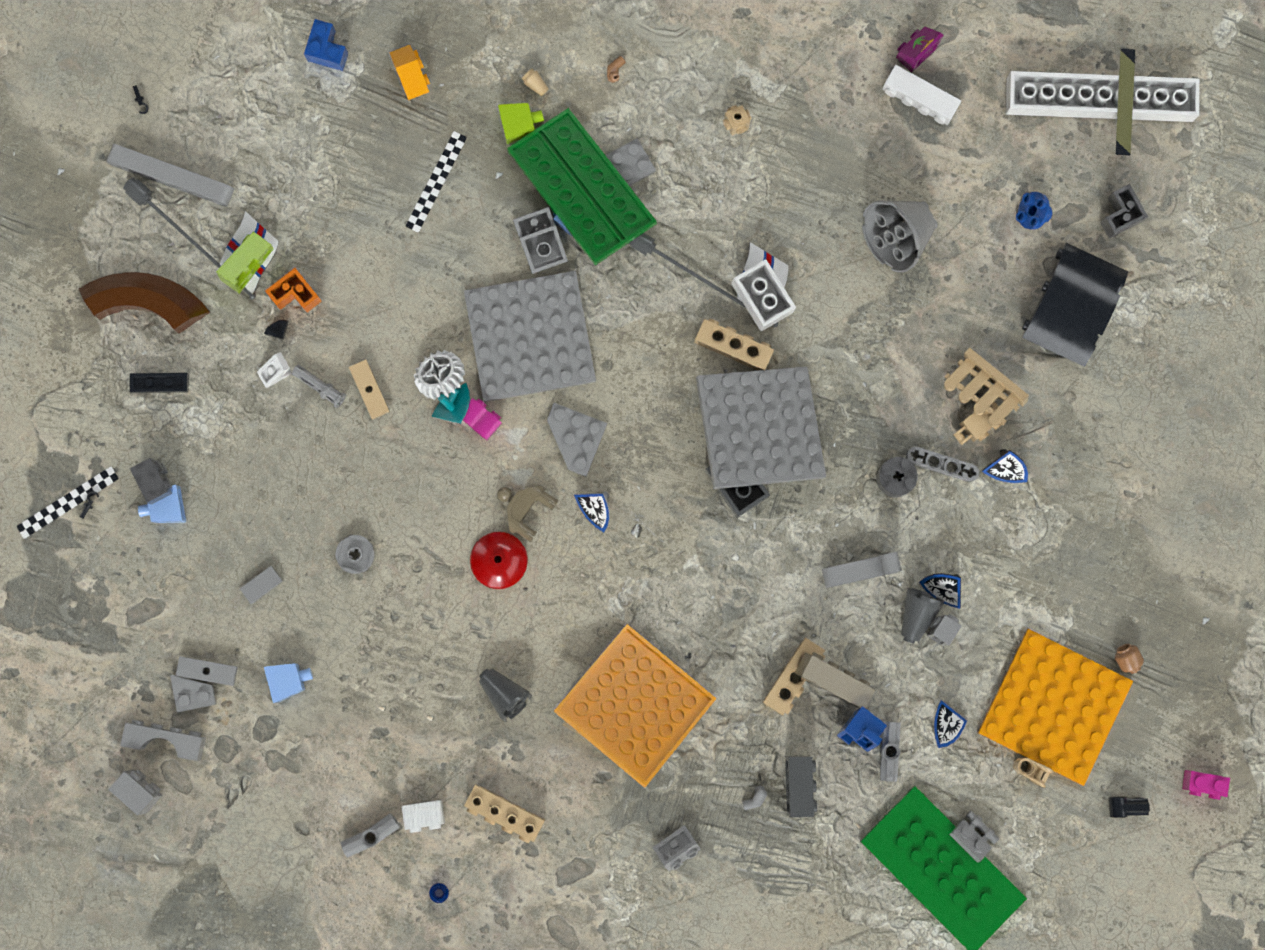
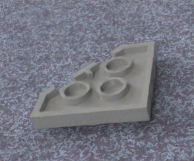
[547,403,607,477]

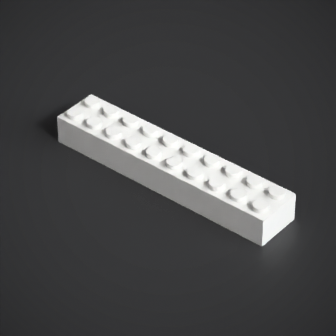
[1006,71,1200,122]

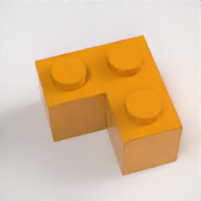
[389,45,430,100]

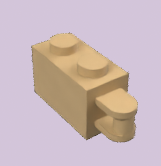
[953,402,1002,445]

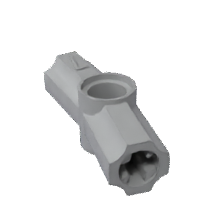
[340,813,400,858]

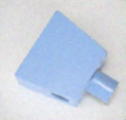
[138,485,186,523]
[264,663,313,703]

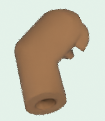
[607,56,626,83]

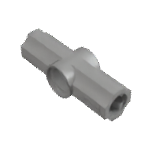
[880,721,901,782]

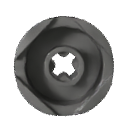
[876,457,918,498]

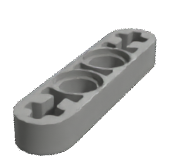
[906,447,979,482]

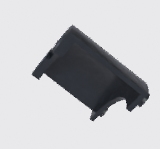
[1022,243,1128,367]

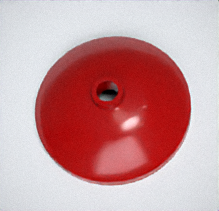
[470,532,528,589]

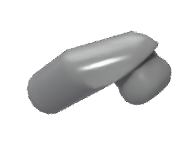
[742,786,767,811]

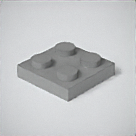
[606,138,656,186]

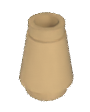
[522,69,549,97]

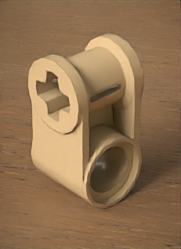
[1013,757,1053,788]

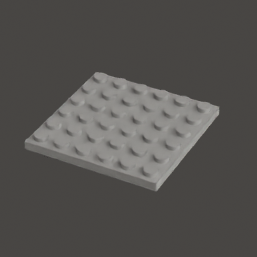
[464,271,596,402]
[696,367,826,489]

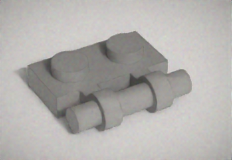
[949,811,999,863]

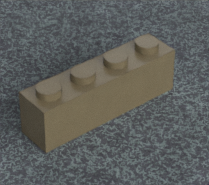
[795,652,875,708]

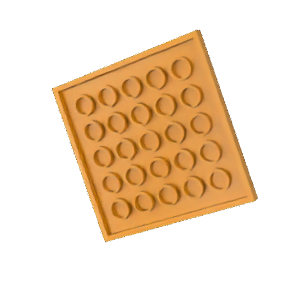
[554,624,717,788]
[977,629,1133,786]

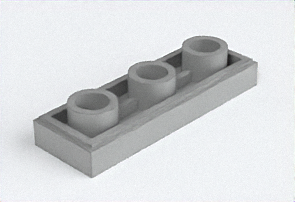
[176,656,238,686]

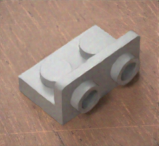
[652,825,701,871]

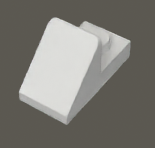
[257,352,291,388]

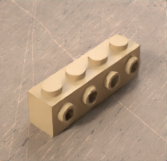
[464,784,545,843]

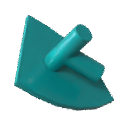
[432,383,470,424]

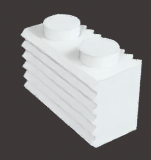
[402,800,445,833]

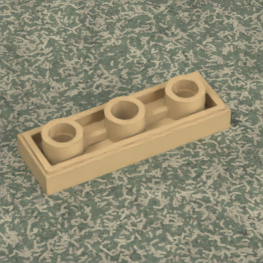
[349,360,390,420]

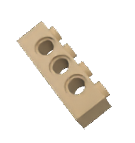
[694,319,774,371]
[762,637,825,716]

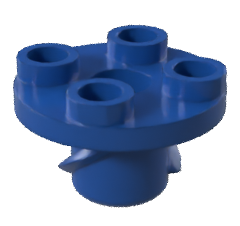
[1016,192,1052,230]

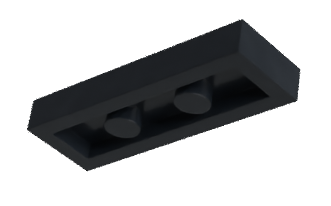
[130,372,189,393]

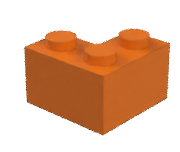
[265,268,322,313]

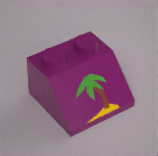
[896,26,944,73]

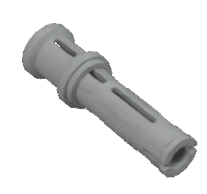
[291,364,346,408]

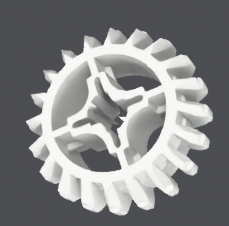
[414,350,466,400]

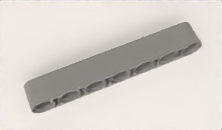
[106,144,234,207]

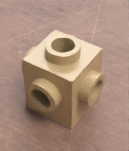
[723,105,751,136]

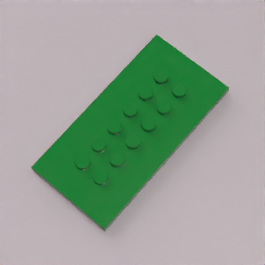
[507,108,657,266]
[860,786,1027,950]

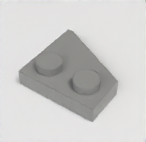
[170,675,217,712]

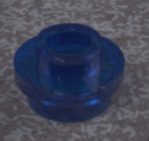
[429,883,449,903]

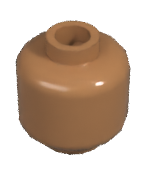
[1115,644,1144,674]

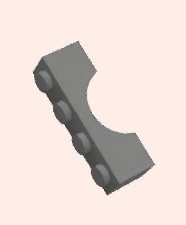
[120,720,206,761]

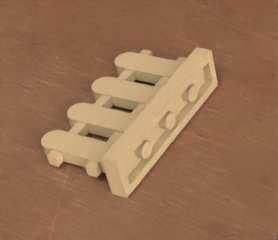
[944,348,1029,427]

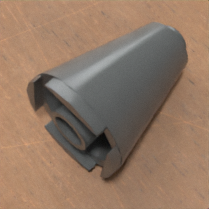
[901,588,945,644]
[479,669,532,722]

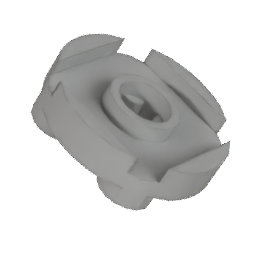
[335,535,375,574]

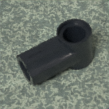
[1109,797,1150,818]

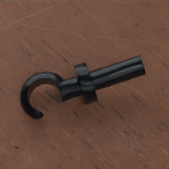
[133,85,149,114]
[79,491,99,519]

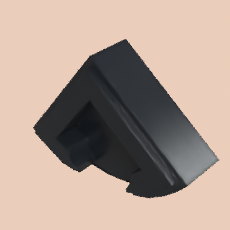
[264,320,289,340]

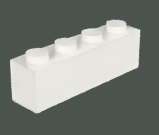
[882,65,961,125]

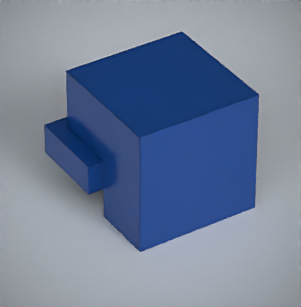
[837,706,887,752]

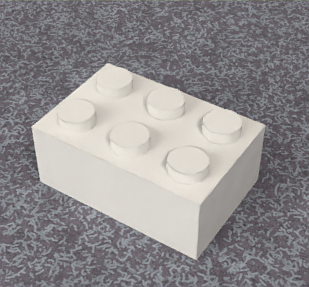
[731,260,796,331]

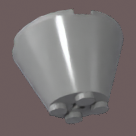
[862,200,938,272]

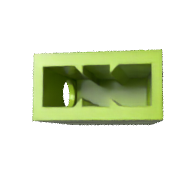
[498,103,544,144]

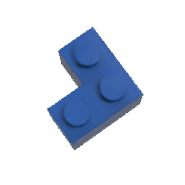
[304,19,348,71]

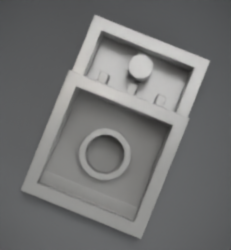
[513,207,568,274]

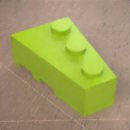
[216,231,274,294]

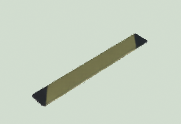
[1115,49,1135,156]

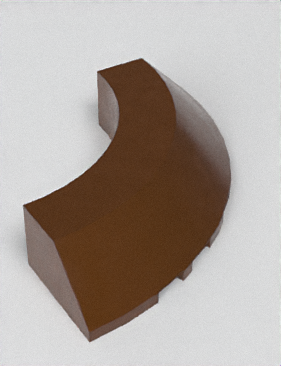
[79,272,211,334]

